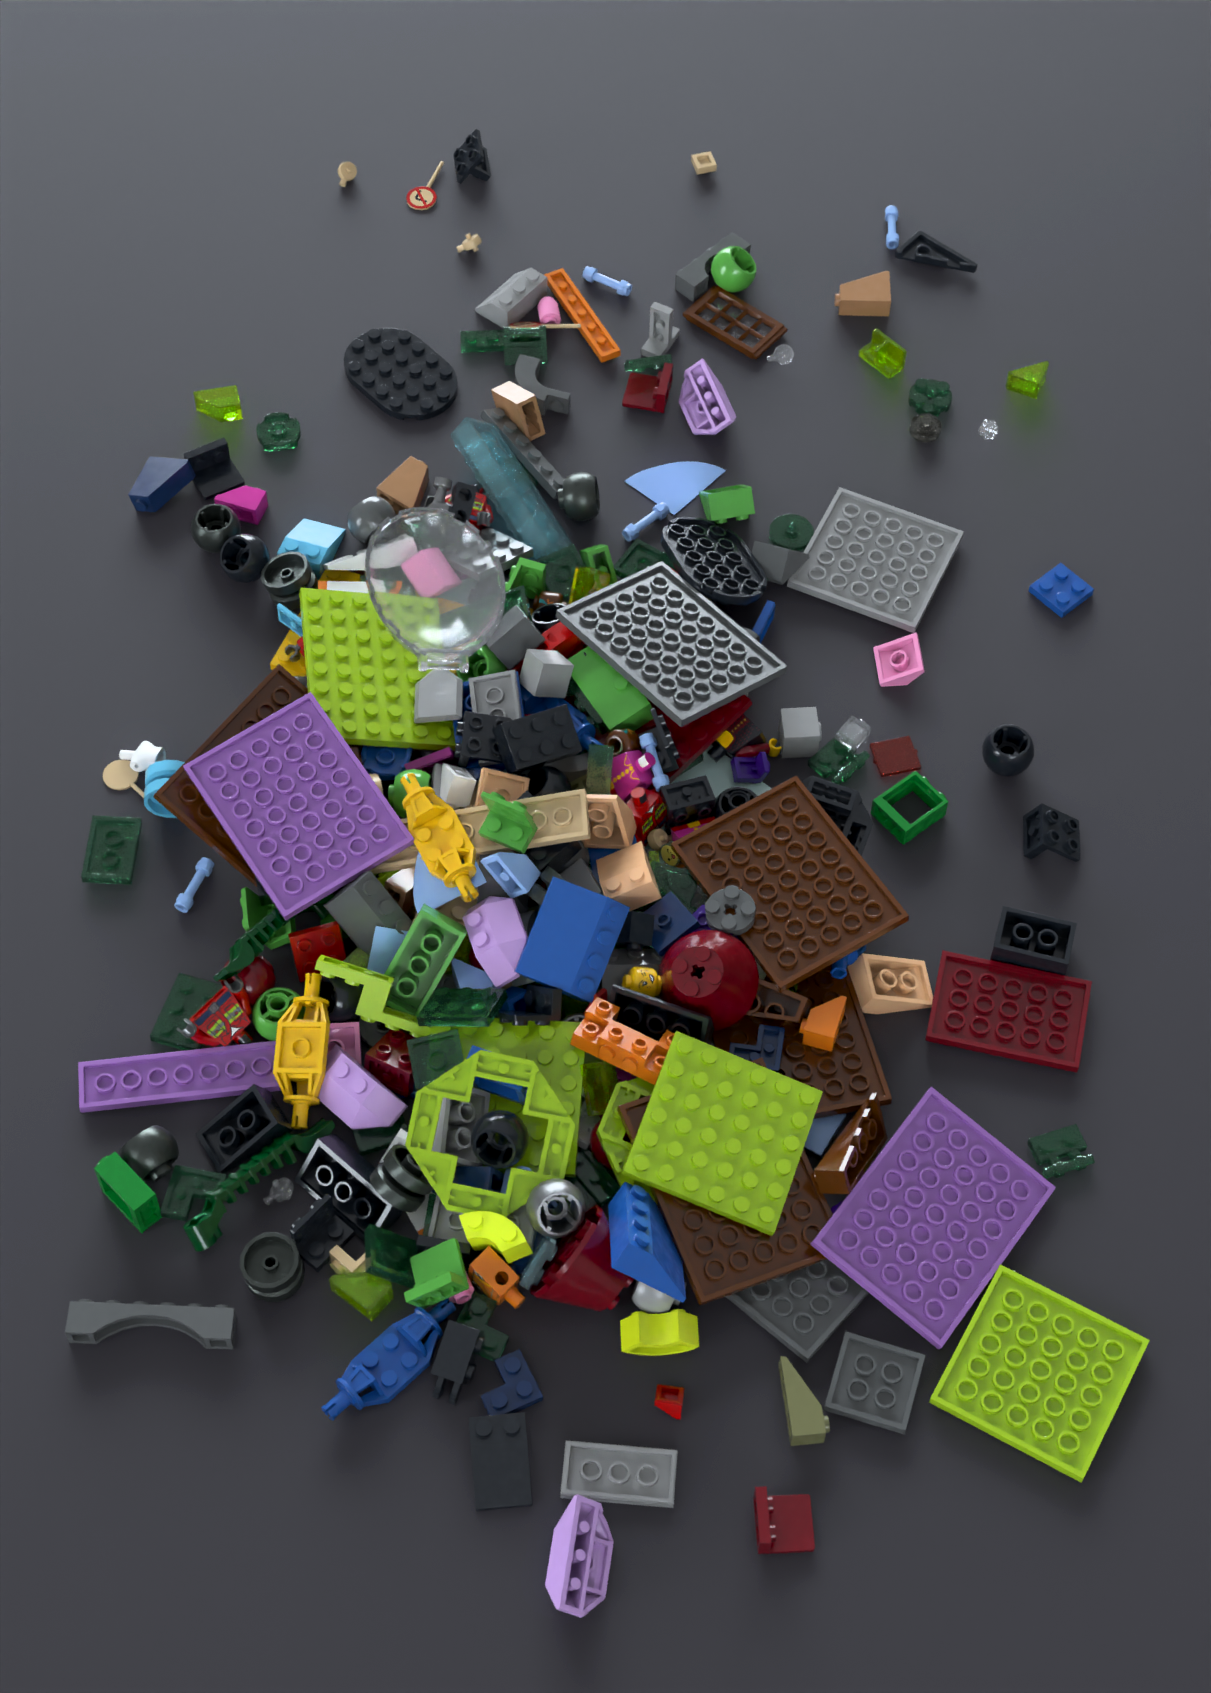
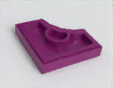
[404,747,458,774]

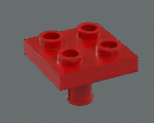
[288,921,347,982]

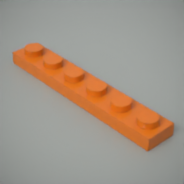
[544,268,621,363]

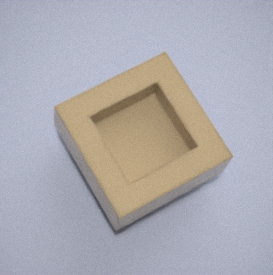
[691,151,717,175]

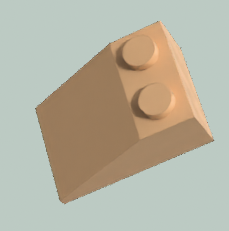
[581,794,636,849]
[596,841,662,911]
[847,953,933,1014]

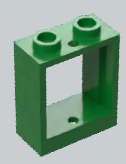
[870,770,949,845]
[94,1152,163,1234]

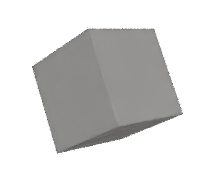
[519,649,574,698]
[778,707,822,758]

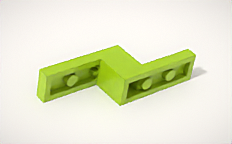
[315,954,432,1039]

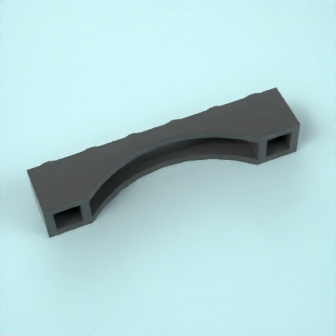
[65,1299,237,1350]

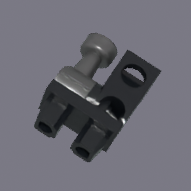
[423,477,478,544]

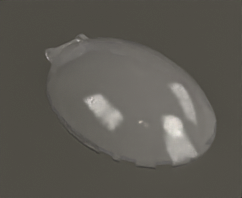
[365,507,506,673]

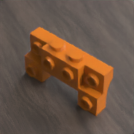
[570,997,675,1085]

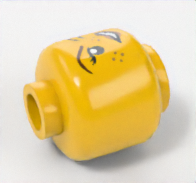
[622,966,662,997]

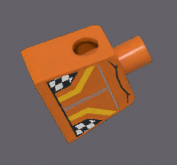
[468,1246,527,1309]

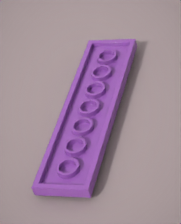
[78,1041,281,1113]

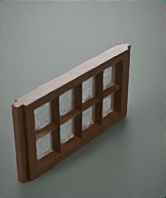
[683,285,787,360]

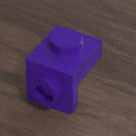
[730,752,770,783]

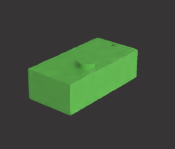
[567,646,653,733]
[384,904,467,1017]

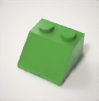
[699,484,755,524]

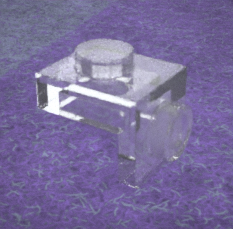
[835,716,872,751]

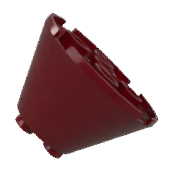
[658,930,759,1032]
[530,1205,634,1311]

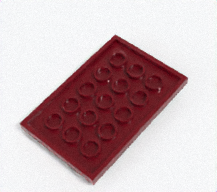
[925,950,1092,1073]

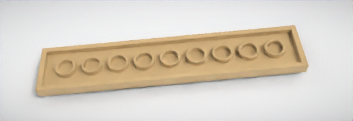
[370,789,591,874]

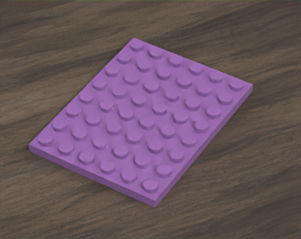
[183,692,414,921]
[810,1087,1056,1350]

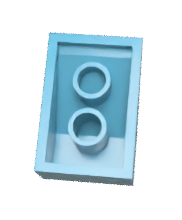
[277,519,346,580]

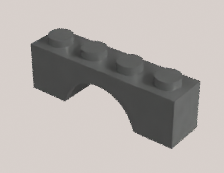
[675,232,751,302]

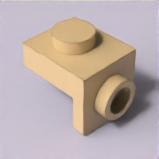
[329,1245,373,1283]

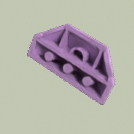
[679,358,736,435]
[462,896,528,989]
[318,1044,408,1129]
[545,1494,614,1618]

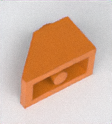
[799,996,847,1052]

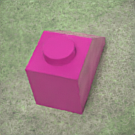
[214,485,268,525]

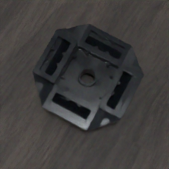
[802,776,873,856]

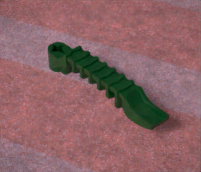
[213,893,335,982]
[183,1118,335,1252]

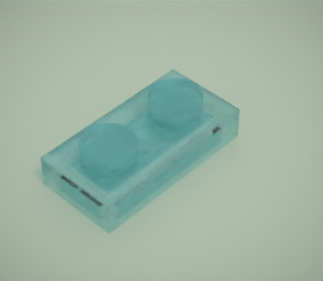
[519,1236,558,1290]

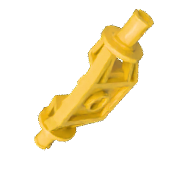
[400,773,479,902]
[273,973,330,1130]

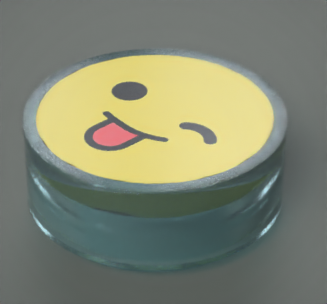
[660,841,682,867]

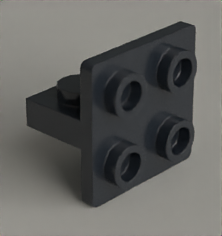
[453,129,491,184]

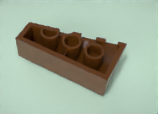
[746,978,812,1025]
[814,1093,888,1194]

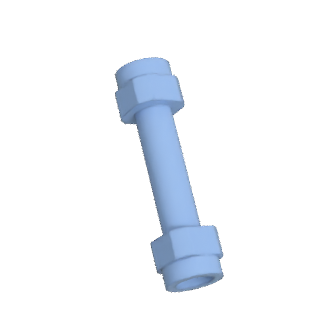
[885,205,899,249]
[582,266,632,296]
[622,502,670,542]
[639,733,670,792]
[174,857,214,913]

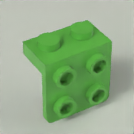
[240,887,296,950]

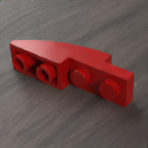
[512,622,582,676]

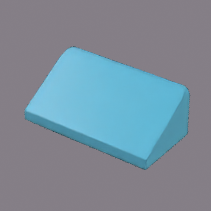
[277,603,303,637]

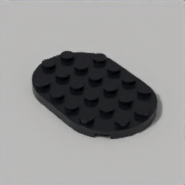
[344,328,458,421]
[660,517,767,606]

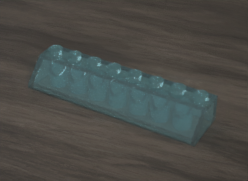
[450,417,578,567]

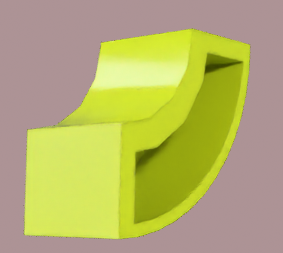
[459,1211,533,1264]
[620,1309,699,1356]

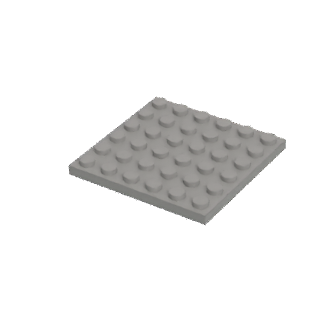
[787,487,964,633]

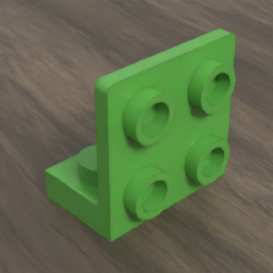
[501,557,546,608]
[478,791,538,854]
[404,1238,469,1309]

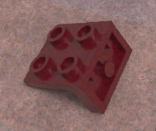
[622,362,673,413]
[364,1029,430,1098]
[753,1486,815,1554]

